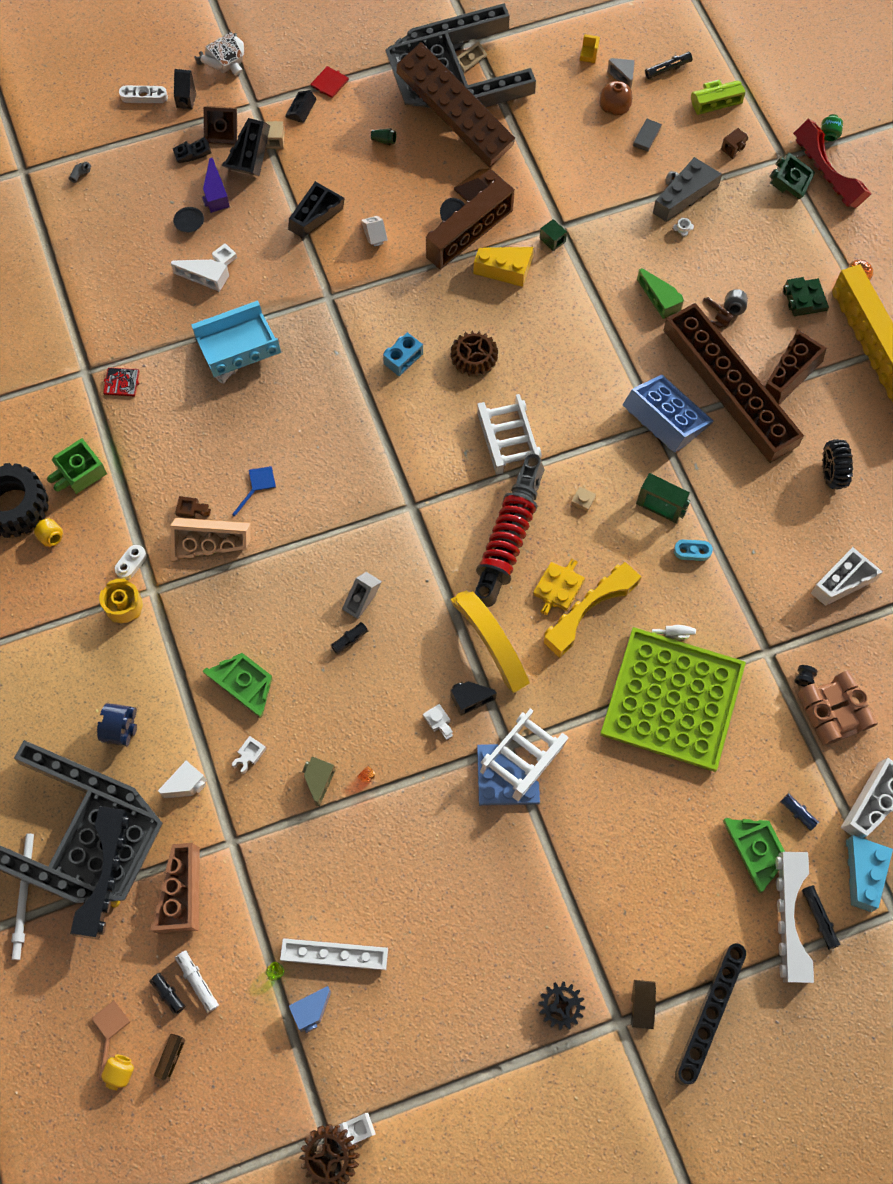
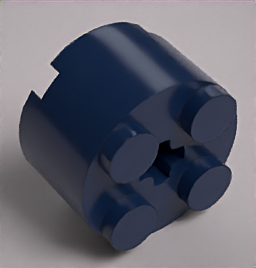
[97,703,137,746]

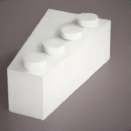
[841,758,893,838]

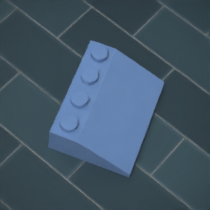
[623,375,713,453]

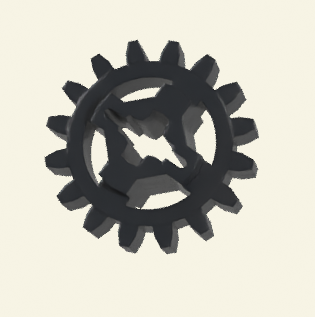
[538,982,585,1031]

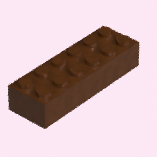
[426,177,515,270]

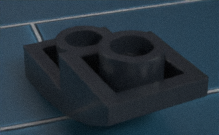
[173,137,212,163]

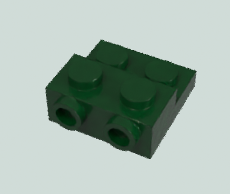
[769,153,815,199]
[783,277,829,317]

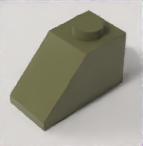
[303,756,336,807]

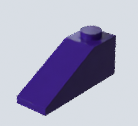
[202,157,230,213]

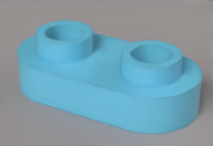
[674,539,713,561]

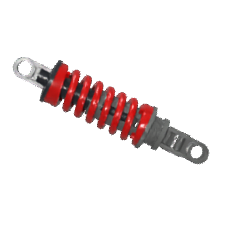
[475,454,545,607]

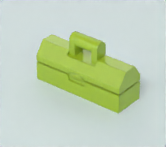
[691,80,746,115]

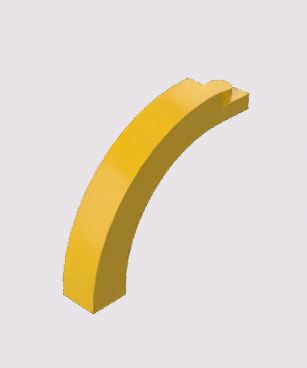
[450,590,530,693]

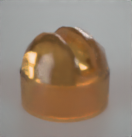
[357,765,375,783]

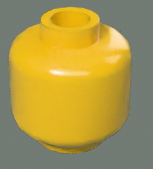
[34,519,63,547]
[101,1054,134,1090]

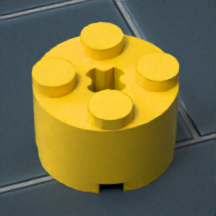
[99,579,143,623]

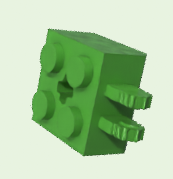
[47,438,107,494]

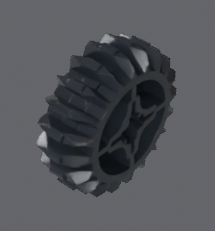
[822,439,854,490]

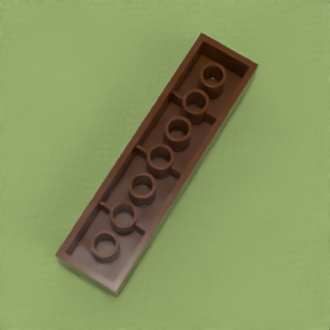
[396,42,515,168]

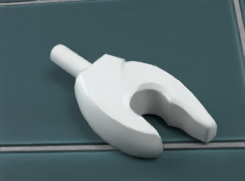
[652,625,696,640]

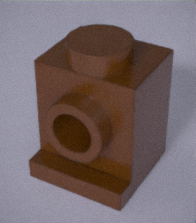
[721,128,748,159]

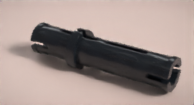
[645,51,693,79]
[802,885,841,950]

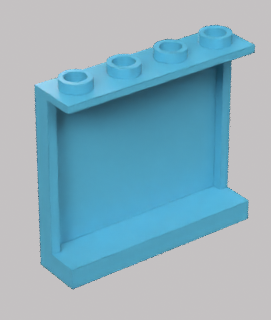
[191,301,282,377]

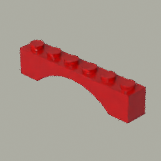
[793,118,872,208]

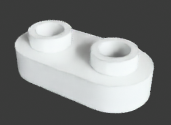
[115,545,147,580]

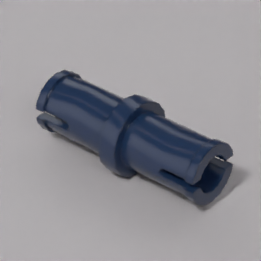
[780,793,819,831]

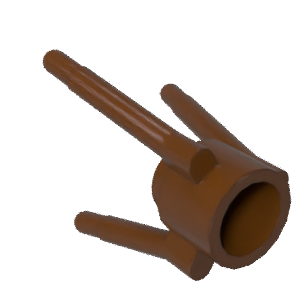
[703,297,734,328]

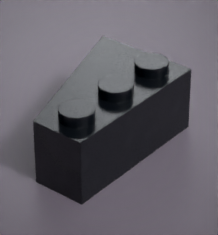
[222,118,270,176]
[288,181,345,238]

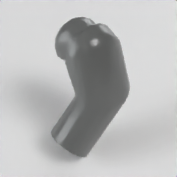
[69,162,91,183]

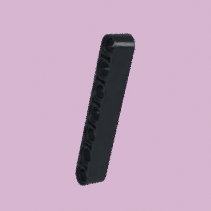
[675,943,746,1086]

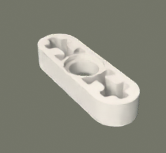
[119,85,168,103]

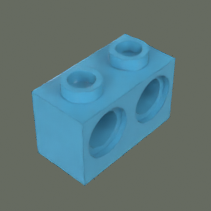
[383,332,423,376]

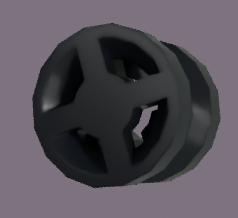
[794,665,818,687]

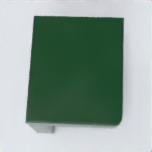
[539,219,567,251]

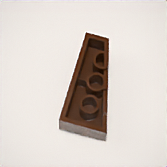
[766,329,827,404]

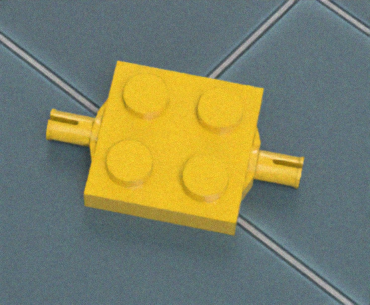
[533,559,585,615]

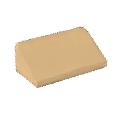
[457,41,487,73]

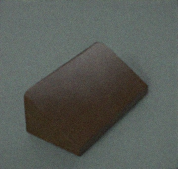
[154,1034,185,1081]

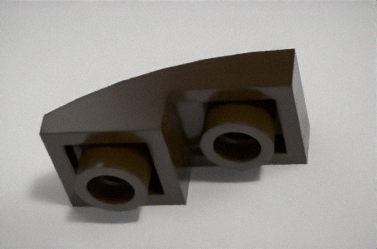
[630,980,656,1029]

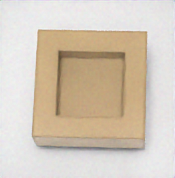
[571,487,596,512]

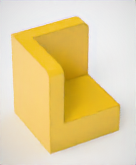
[579,34,600,63]

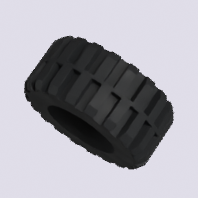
[0,463,49,538]

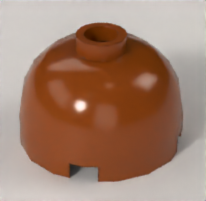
[599,81,633,116]

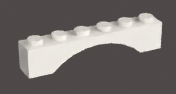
[775,852,814,983]

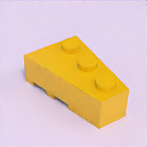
[473,247,534,287]

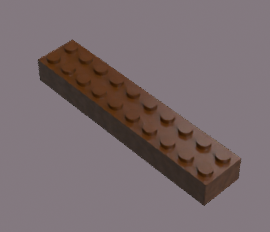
[663,303,804,463]

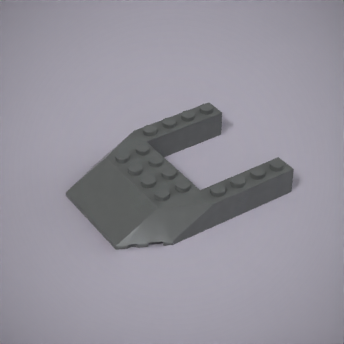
[385,3,536,108]
[0,740,163,903]

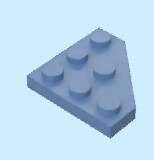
[477,744,540,806]

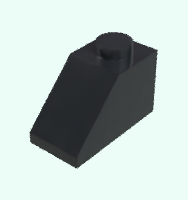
[174,69,196,109]
[450,681,497,716]

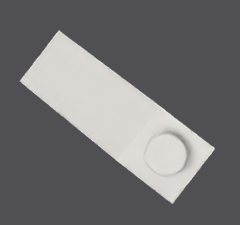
[171,260,229,292]

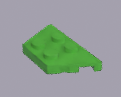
[203,653,272,718]
[723,818,785,893]

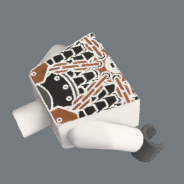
[194,32,244,76]

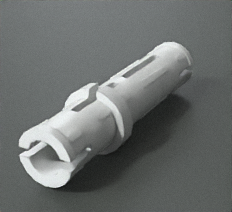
[175,951,219,1013]

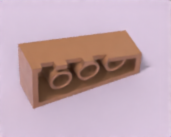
[150,843,200,934]

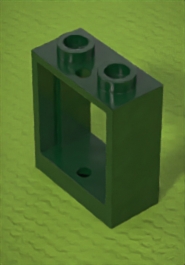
[636,473,691,523]

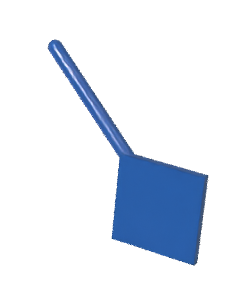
[232,466,276,516]

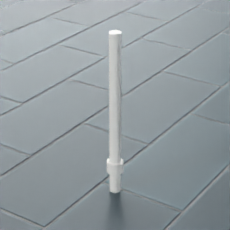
[11,834,34,960]

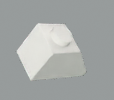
[361,216,388,246]
[158,761,207,798]

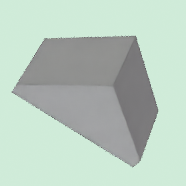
[607,58,634,89]

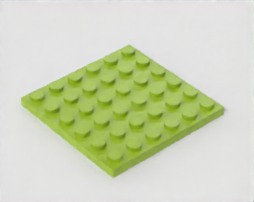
[600,627,746,772]

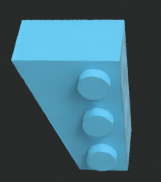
[846,835,893,912]

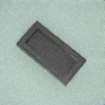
[633,119,662,152]

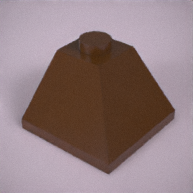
[203,106,238,144]
[454,168,501,201]

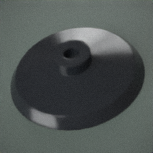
[440,198,464,221]
[173,207,204,232]

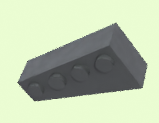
[653,157,722,222]

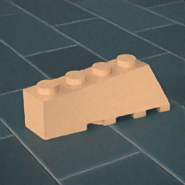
[171,518,251,561]

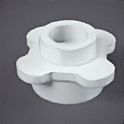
[673,218,694,236]

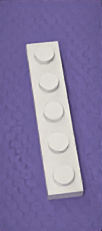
[280,939,388,971]

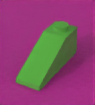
[637,268,684,319]

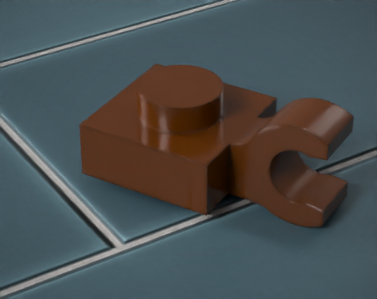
[175,496,211,518]

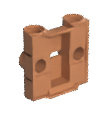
[797,670,878,746]

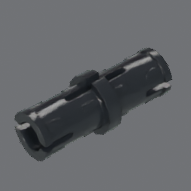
[330,622,369,655]
[149,973,186,1015]

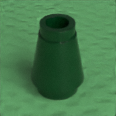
[371,128,397,146]

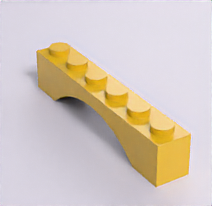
[543,562,642,658]

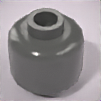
[724,289,748,316]

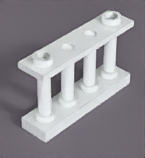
[477,394,542,475]
[480,709,569,802]

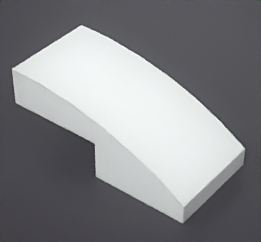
[333,1113,375,1150]

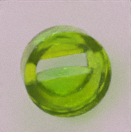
[265,962,284,981]

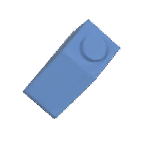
[289,986,331,1033]

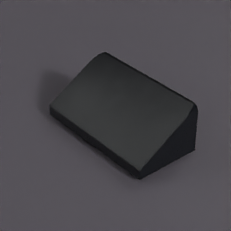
[285,90,316,123]

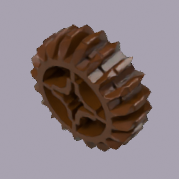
[450,330,498,377]
[299,1124,360,1184]

